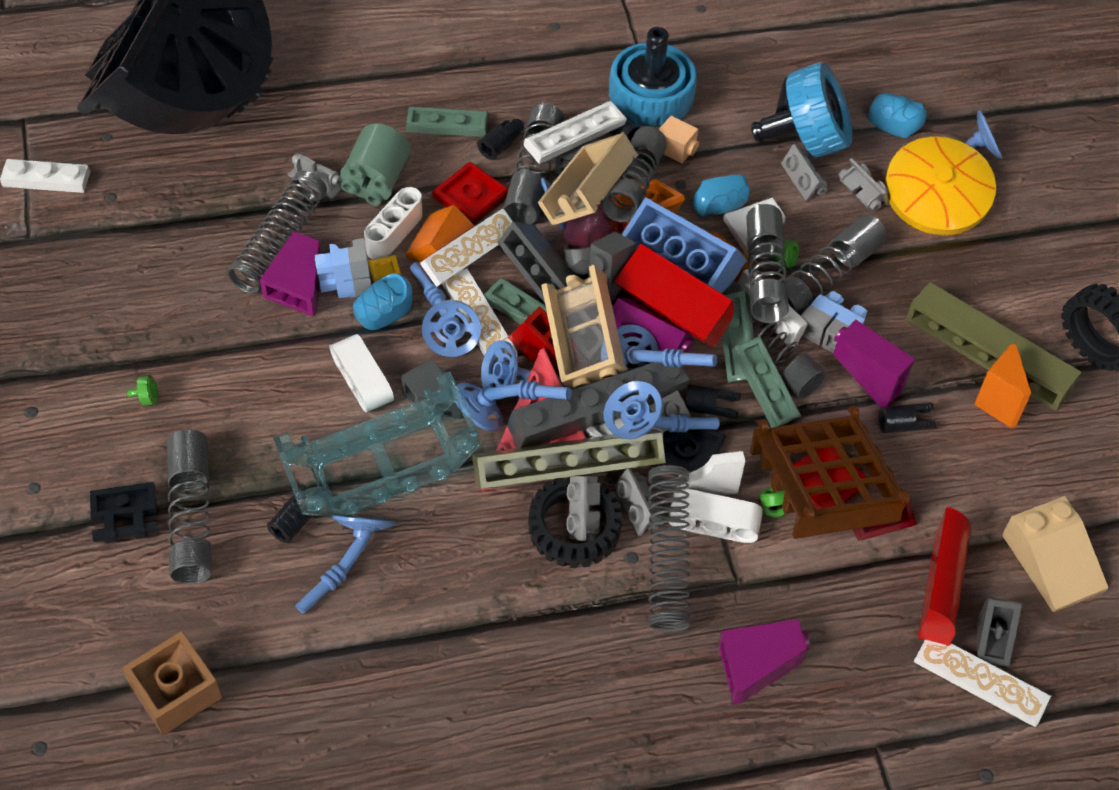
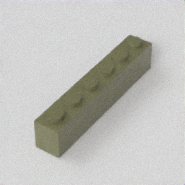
[906,282,1081,411]
[472,429,666,489]

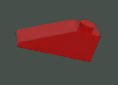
[507,306,596,375]

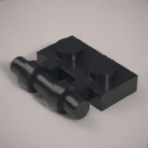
[90,482,159,544]

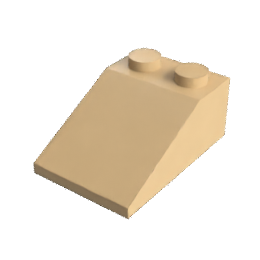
[1002,496,1108,612]

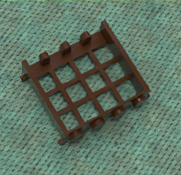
[750,405,910,539]

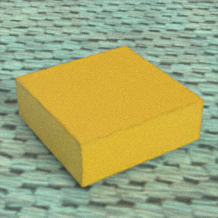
[368,255,401,283]

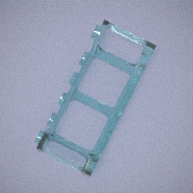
[273,371,480,517]

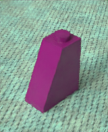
[260,231,321,317]
[612,298,694,353]
[833,319,915,407]
[718,619,810,705]

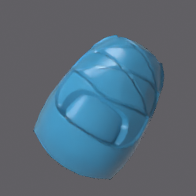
[867,93,927,138]
[691,175,750,218]
[353,274,413,330]

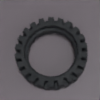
[1061,284,1119,371]
[528,475,622,568]

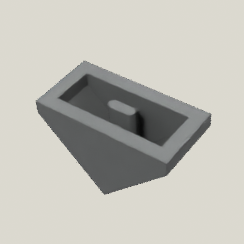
[976,597,1022,667]

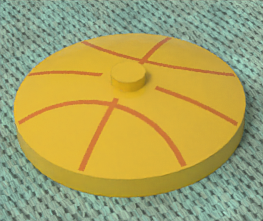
[885,137,996,235]

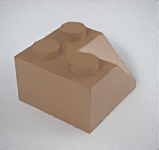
[122,631,222,736]

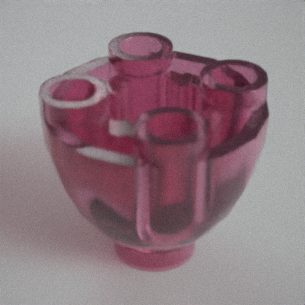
[564,200,618,248]

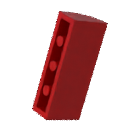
[614,244,734,349]
[917,506,971,646]

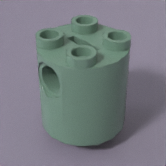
[340,123,412,206]

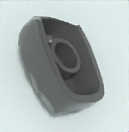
[564,243,591,275]

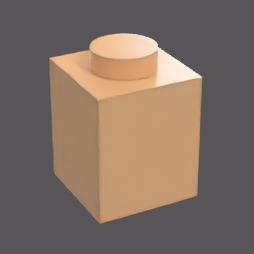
[659,116,699,163]

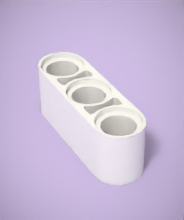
[364,187,423,260]
[330,334,394,413]
[669,489,763,543]

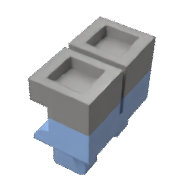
[315,238,371,298]
[801,291,867,353]

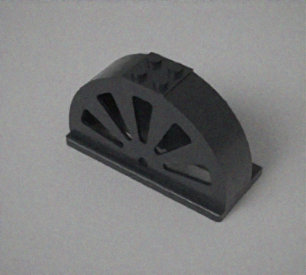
[77,0,274,135]

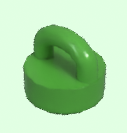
[771,239,799,268]
[126,375,158,406]
[759,487,785,517]

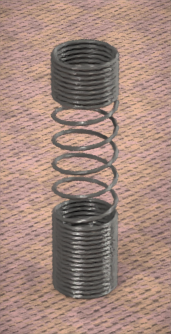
[503,103,564,224]
[602,126,667,222]
[746,204,789,323]
[782,214,887,315]
[722,280,826,399]
[167,429,212,584]

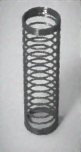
[227,170,327,293]
[649,465,691,631]

